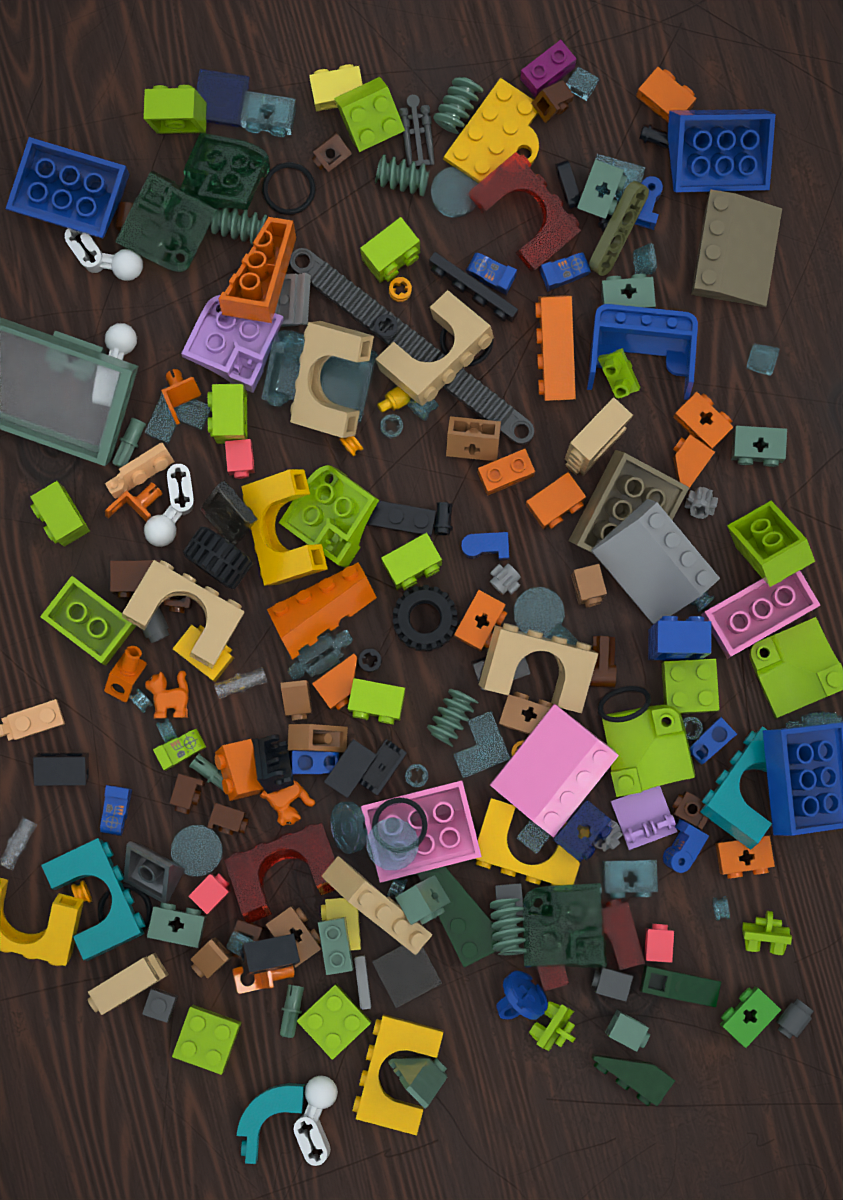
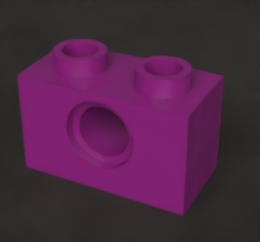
[520,40,577,98]

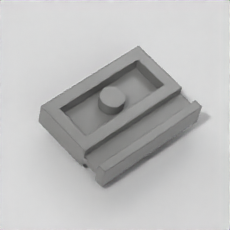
[275,273,311,327]

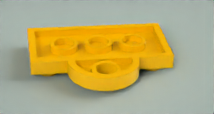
[443,78,539,188]

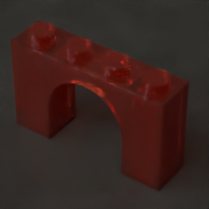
[467,152,581,272]
[224,823,336,924]
[526,898,645,991]

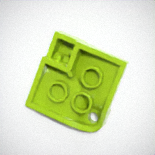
[279,465,379,568]
[750,617,843,719]
[602,705,695,797]

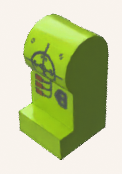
[153,729,206,771]

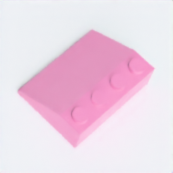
[490,703,619,837]
[361,781,482,883]

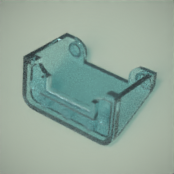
[262,330,378,423]

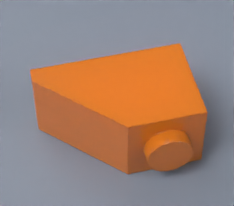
[673,435,715,488]
[312,654,358,710]

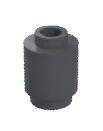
[142,607,170,644]
[776,999,814,1039]

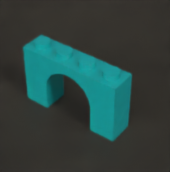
[700,726,772,850]
[41,838,145,961]

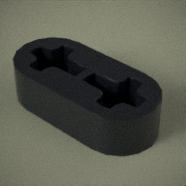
[555,160,581,209]

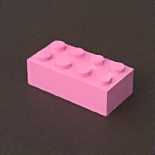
[701,570,820,659]

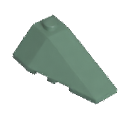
[388,1056,448,1109]

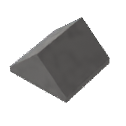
[123,841,185,903]

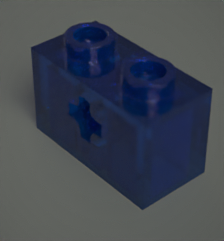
[554,800,613,863]

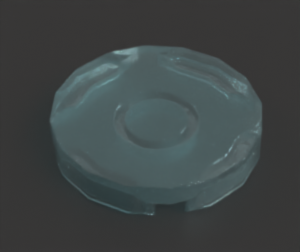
[431,167,481,218]
[513,587,565,638]
[330,801,367,854]
[366,818,419,871]
[171,825,223,876]

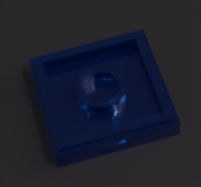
[196,69,250,127]

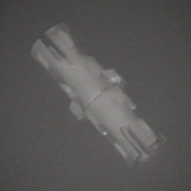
[214,667,268,699]
[0,817,37,871]

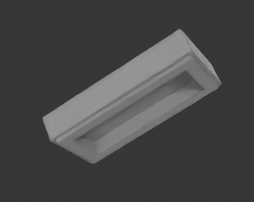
[354,955,372,1010]

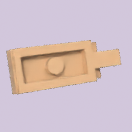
[105,443,175,498]
[0,699,65,741]

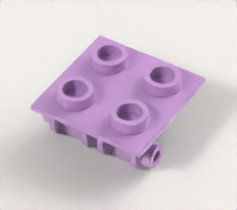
[611,786,677,850]

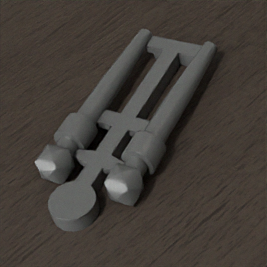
[399,94,435,167]

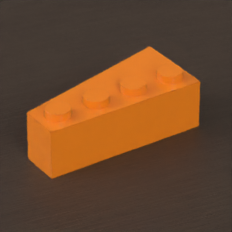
[218,217,296,323]
[535,295,576,401]
[267,562,377,660]

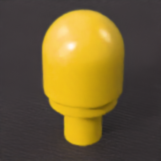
[377,386,411,413]

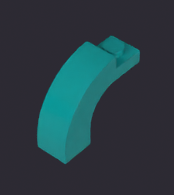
[237,1083,305,1164]

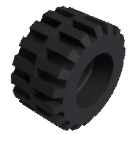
[183,526,253,589]
[393,585,457,652]

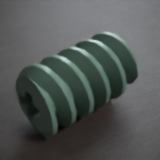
[433,77,484,134]
[375,154,430,196]
[211,204,267,244]
[427,689,479,747]
[490,899,527,955]

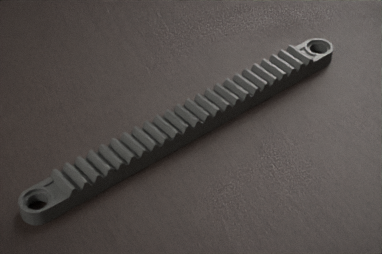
[290,248,534,445]

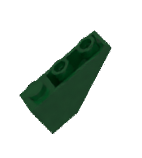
[639,965,721,1007]
[592,1054,675,1106]

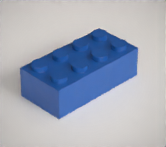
[648,616,711,661]

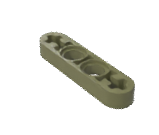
[589,181,649,276]

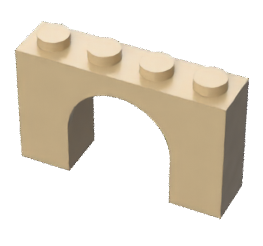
[376,290,494,406]
[290,321,374,438]
[565,397,633,476]
[122,560,244,669]
[479,623,598,713]
[321,856,432,955]
[88,952,169,1015]

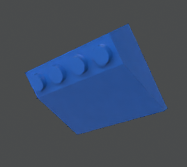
[668,109,776,192]
[5,137,130,239]
[763,722,843,836]

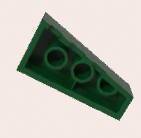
[417,866,499,967]

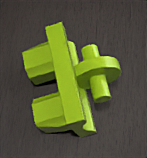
[598,348,640,399]
[742,911,792,955]
[529,1001,576,1051]

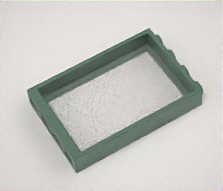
[0,317,139,466]

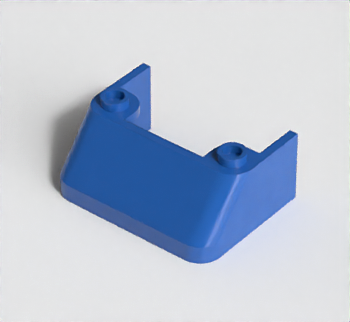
[587,304,698,400]

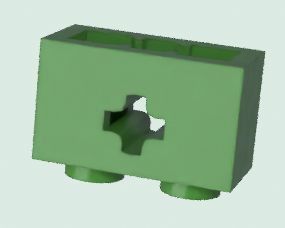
[720,987,781,1048]

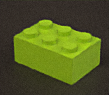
[727,500,815,587]
[40,576,136,666]

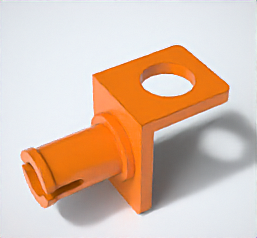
[161,369,201,425]
[105,482,162,522]
[104,646,147,702]
[232,966,294,994]

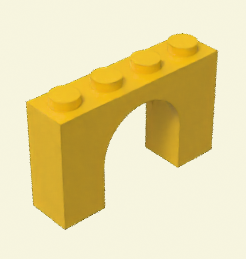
[241,469,328,586]
[476,798,590,893]
[0,878,84,966]
[352,1014,444,1135]

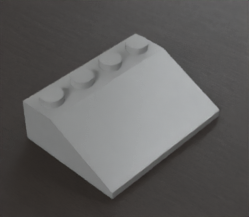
[591,499,720,625]

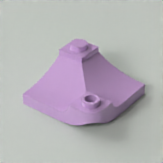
[181,295,284,393]

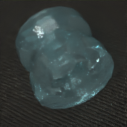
[407,399,439,421]

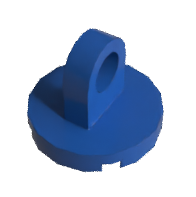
[496,971,548,1020]

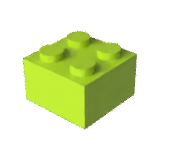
[334,77,405,152]
[144,85,207,134]
[360,217,420,283]
[208,384,248,444]
[30,481,90,547]
[381,533,442,591]
[661,659,719,714]
[348,678,405,725]
[297,983,372,1060]
[172,1005,242,1075]

